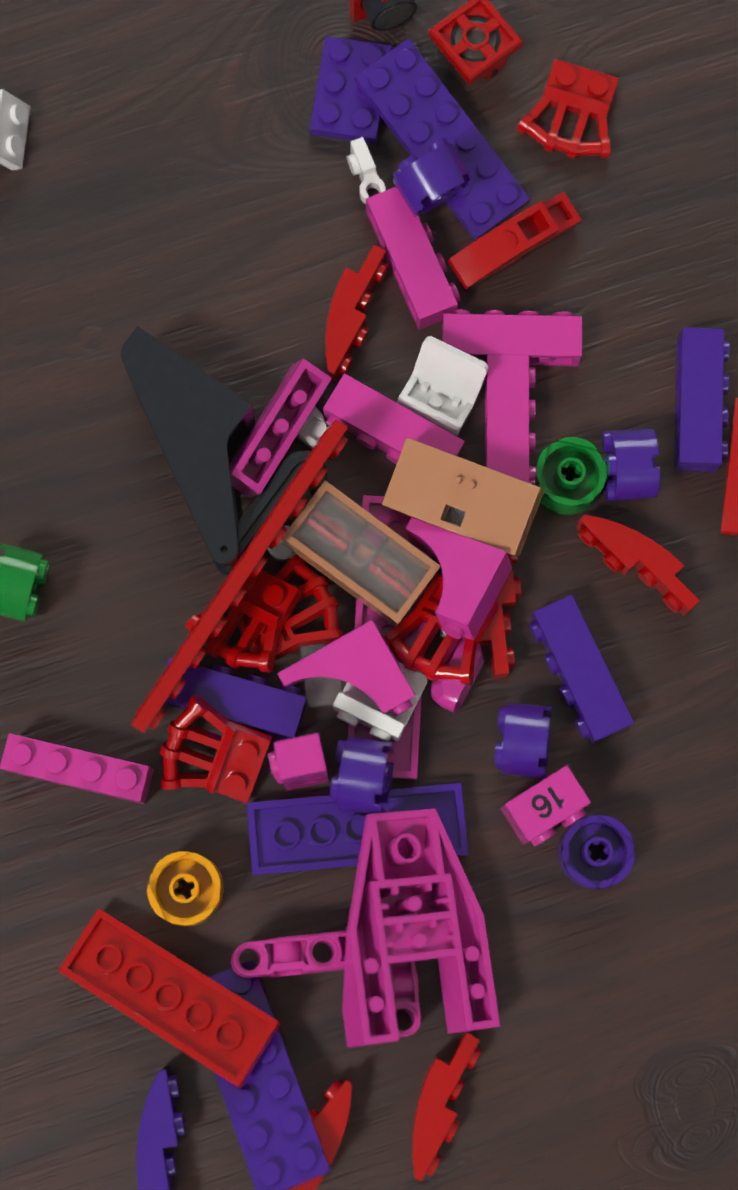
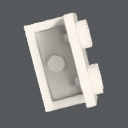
[0,89,30,170]
[396,336,489,436]
[333,662,427,742]

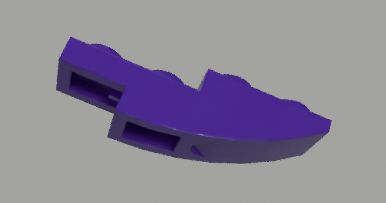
[137,1067,186,1190]

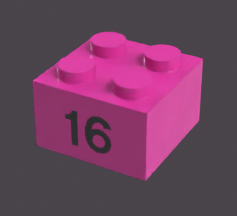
[500,766,591,847]

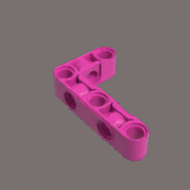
[231,931,421,1038]

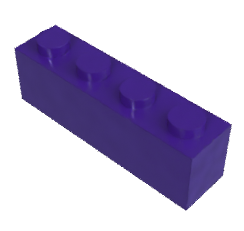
[674,327,730,472]
[528,594,634,744]
[164,658,307,739]

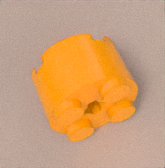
[147,851,224,926]

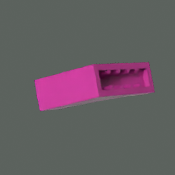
[405,517,512,640]
[277,620,417,717]

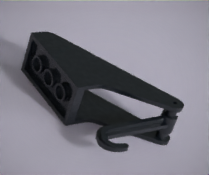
[121,326,327,576]

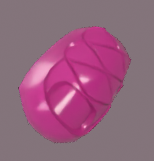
[430,638,485,714]

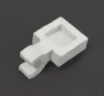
[347,137,385,204]

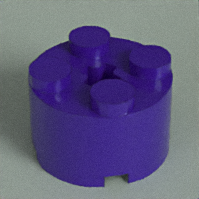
[393,138,473,217]
[601,428,660,501]
[494,703,552,778]
[330,737,394,814]
[558,815,635,889]

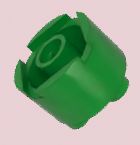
[535,437,607,515]
[0,543,50,622]

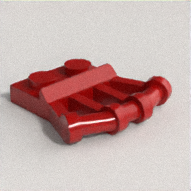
[516,59,619,159]
[229,554,343,661]
[185,570,303,673]
[384,574,499,685]
[160,694,272,803]

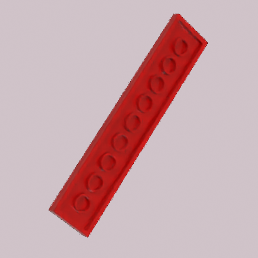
[130,419,348,733]

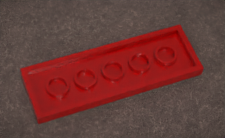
[58,908,281,1089]

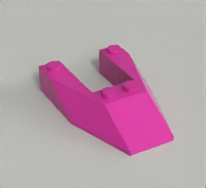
[342,809,500,1048]

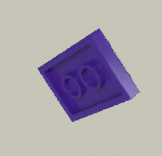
[310,36,391,144]

